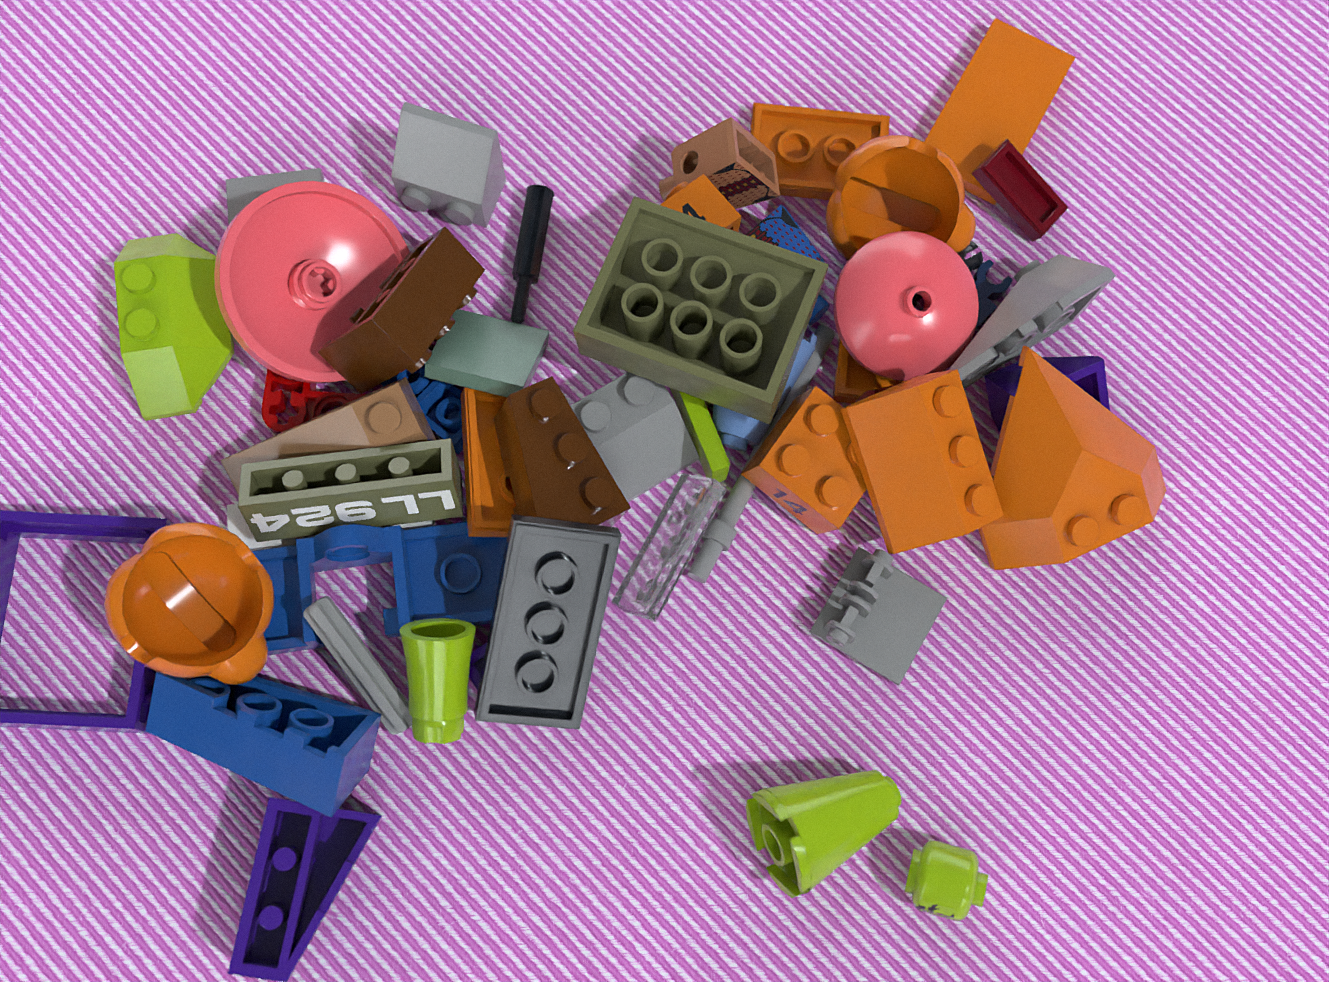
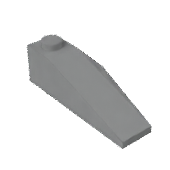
[949,254,1116,389]

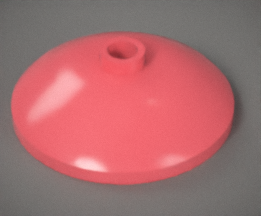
[833,231,979,381]

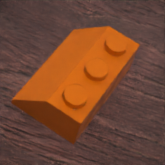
[841,369,1004,554]

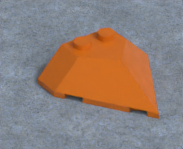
[978,346,1167,570]

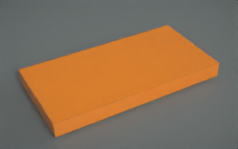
[924,18,1076,205]

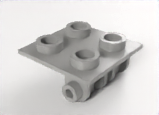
[809,547,947,685]

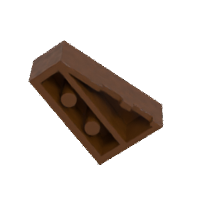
[493,376,631,527]

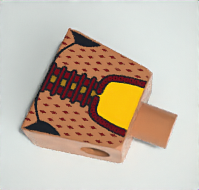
[659,117,780,209]

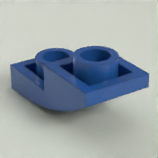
[381,364,463,455]

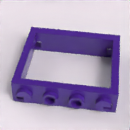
[0,510,174,734]

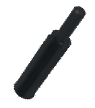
[510,185,554,324]

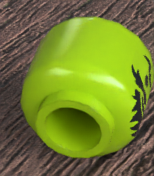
[904,840,988,921]

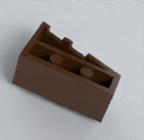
[318,227,485,394]

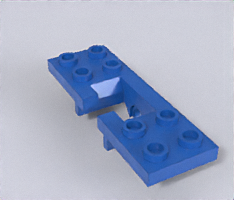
[252,522,507,655]

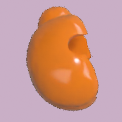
[825,135,976,261]
[104,522,274,685]

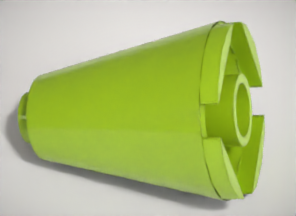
[746,770,902,898]

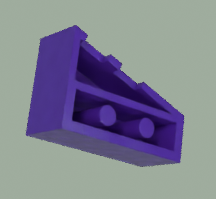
[228,797,382,982]

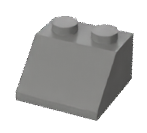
[391,102,506,228]
[571,372,699,502]

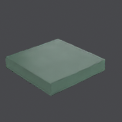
[425,309,549,397]

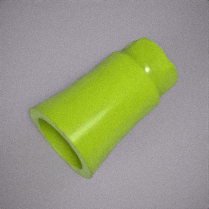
[400,618,476,744]

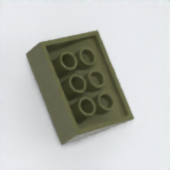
[573,196,829,424]

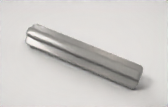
[303,596,412,735]

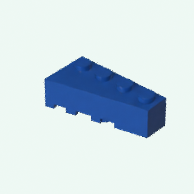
[145,672,382,817]

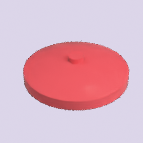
[214,181,410,384]

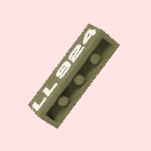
[238,438,463,542]

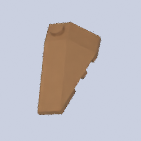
[220,377,436,496]

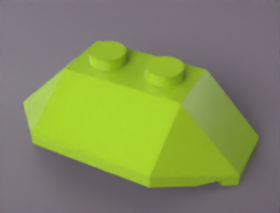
[114,233,235,421]

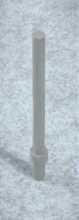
[687,325,836,583]

